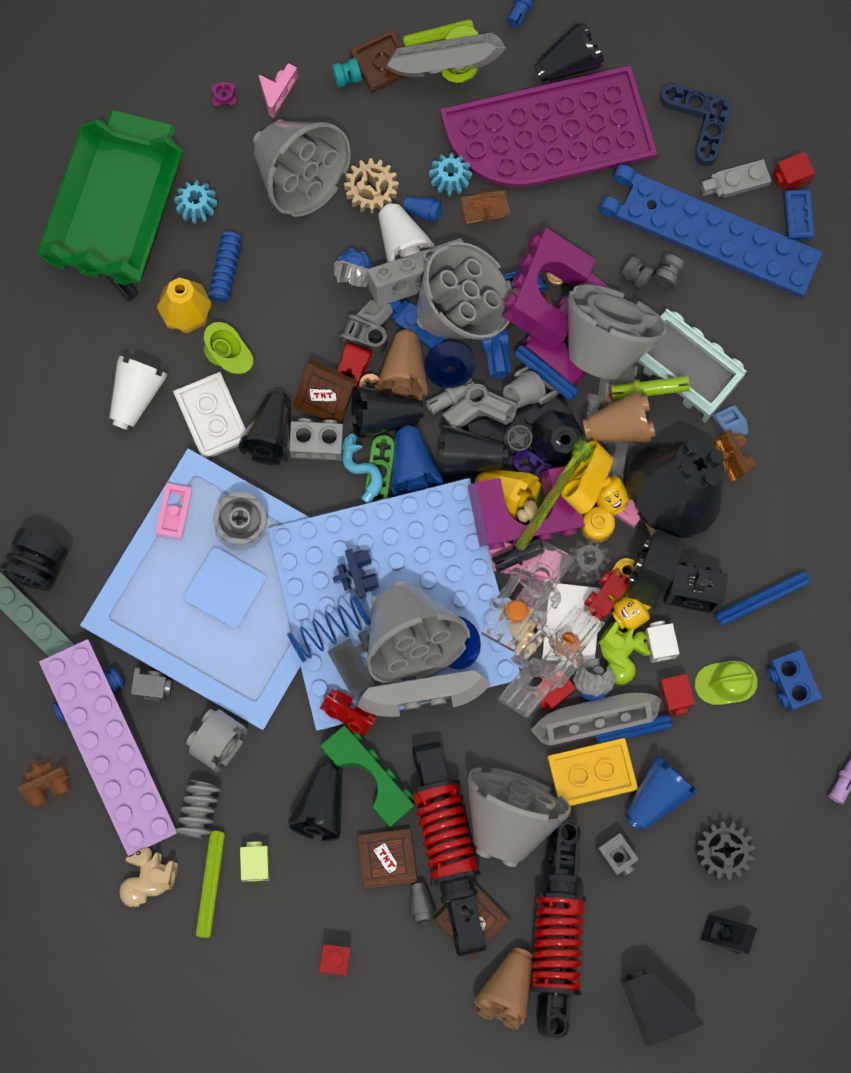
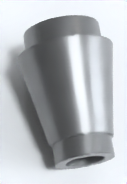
[410,883,436,925]

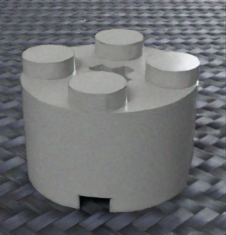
[213,492,266,550]
[186,709,247,772]

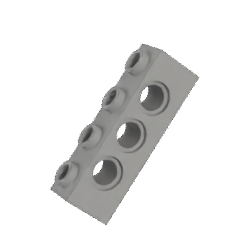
[367,238,464,307]

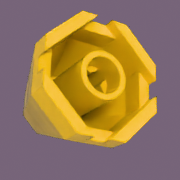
[157,278,212,333]
[475,469,542,524]

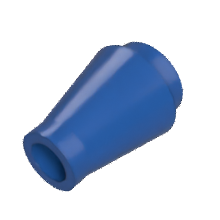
[403,196,442,223]

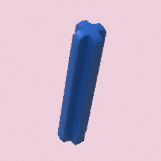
[515,345,579,401]
[595,714,672,744]

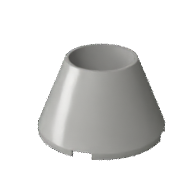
[568,284,667,379]

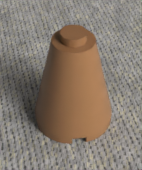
[376,329,428,401]

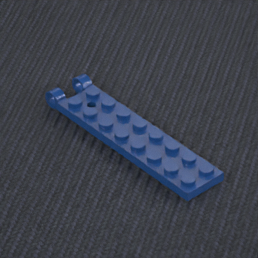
[598,164,822,298]

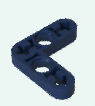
[660,84,731,166]

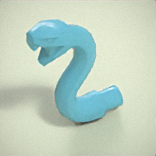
[342,433,383,503]

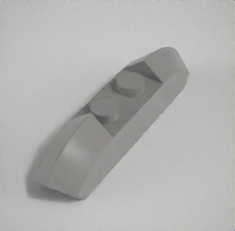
[385,32,506,77]
[357,670,491,717]
[531,693,661,746]

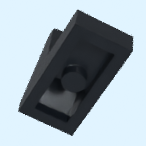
[701,914,757,955]

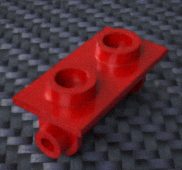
[583,568,628,622]
[320,689,377,736]

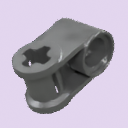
[337,314,388,355]

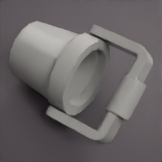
[503,366,559,409]

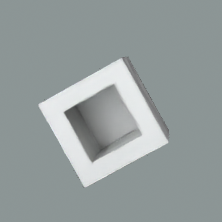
[644,621,680,663]

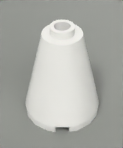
[378,203,435,263]
[109,356,168,430]

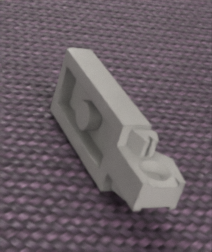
[700,159,772,198]

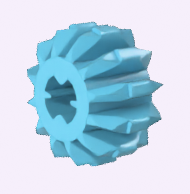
[429,152,472,197]
[174,180,217,224]

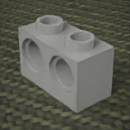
[290,418,343,461]

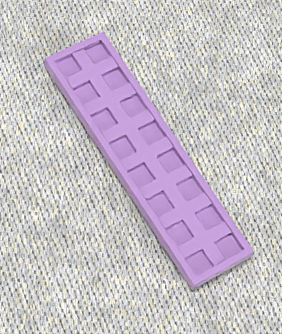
[39,639,177,856]

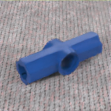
[481,328,511,379]

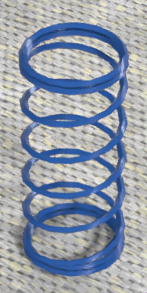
[287,595,371,663]

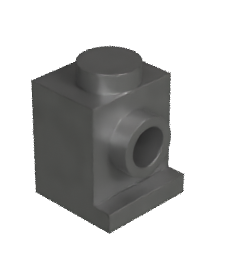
[131,668,172,702]
[596,833,639,877]

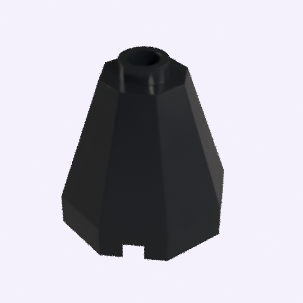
[530,410,584,465]

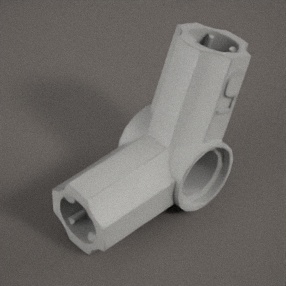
[442,384,518,429]

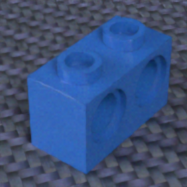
[767,650,822,713]

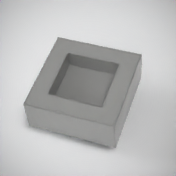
[356,299,393,326]

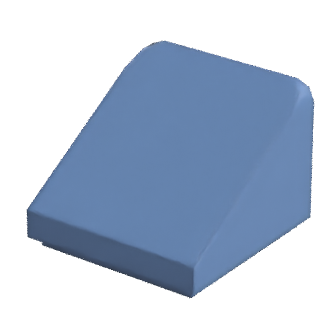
[712,405,748,442]

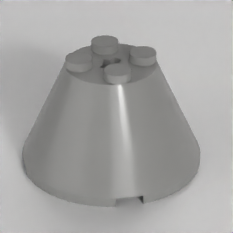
[253,119,351,217]
[416,242,512,339]
[367,581,470,684]
[467,767,571,867]

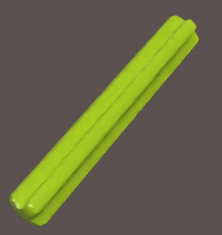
[196,830,225,938]

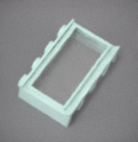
[637,309,747,423]

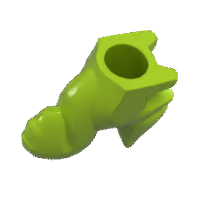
[598,621,651,685]

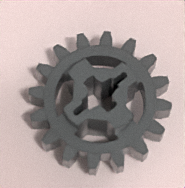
[696,821,755,881]

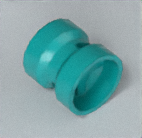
[331,58,362,88]

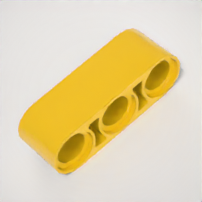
[561,440,614,514]

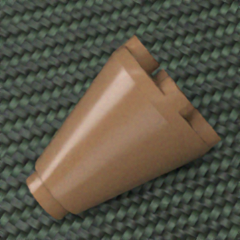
[583,391,656,443]
[474,948,533,1030]

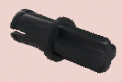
[492,539,545,573]

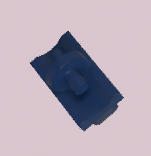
[333,548,379,600]

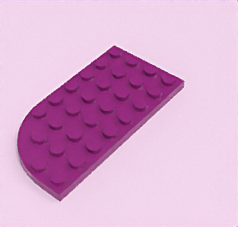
[440,65,657,188]

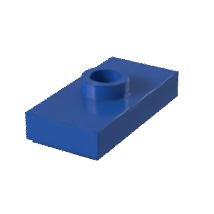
[784,190,814,240]

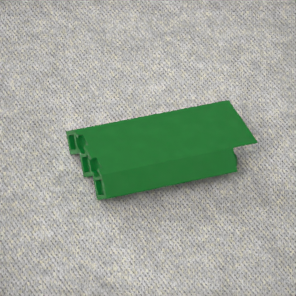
[36,110,183,285]

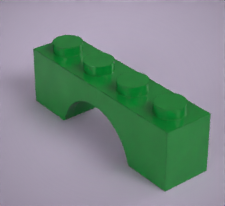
[320,725,415,829]

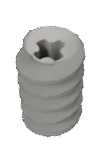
[176,780,221,839]

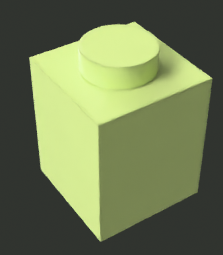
[240,842,270,882]

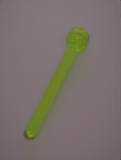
[516,439,595,550]

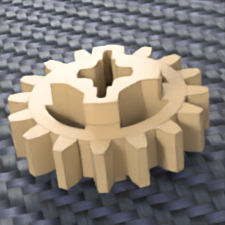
[344,158,399,214]

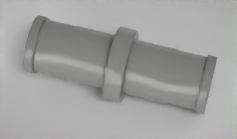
[425,377,474,415]

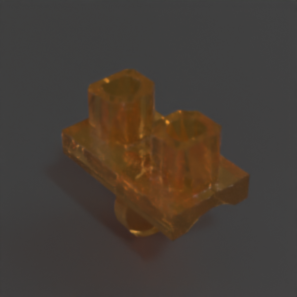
[461,190,510,223]
[713,430,756,482]
[18,760,69,808]

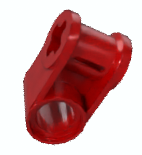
[337,342,372,394]

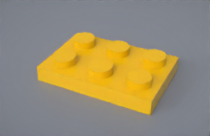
[547,738,638,806]

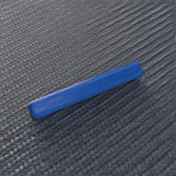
[715,571,811,626]

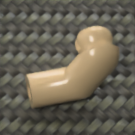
[516,500,540,523]

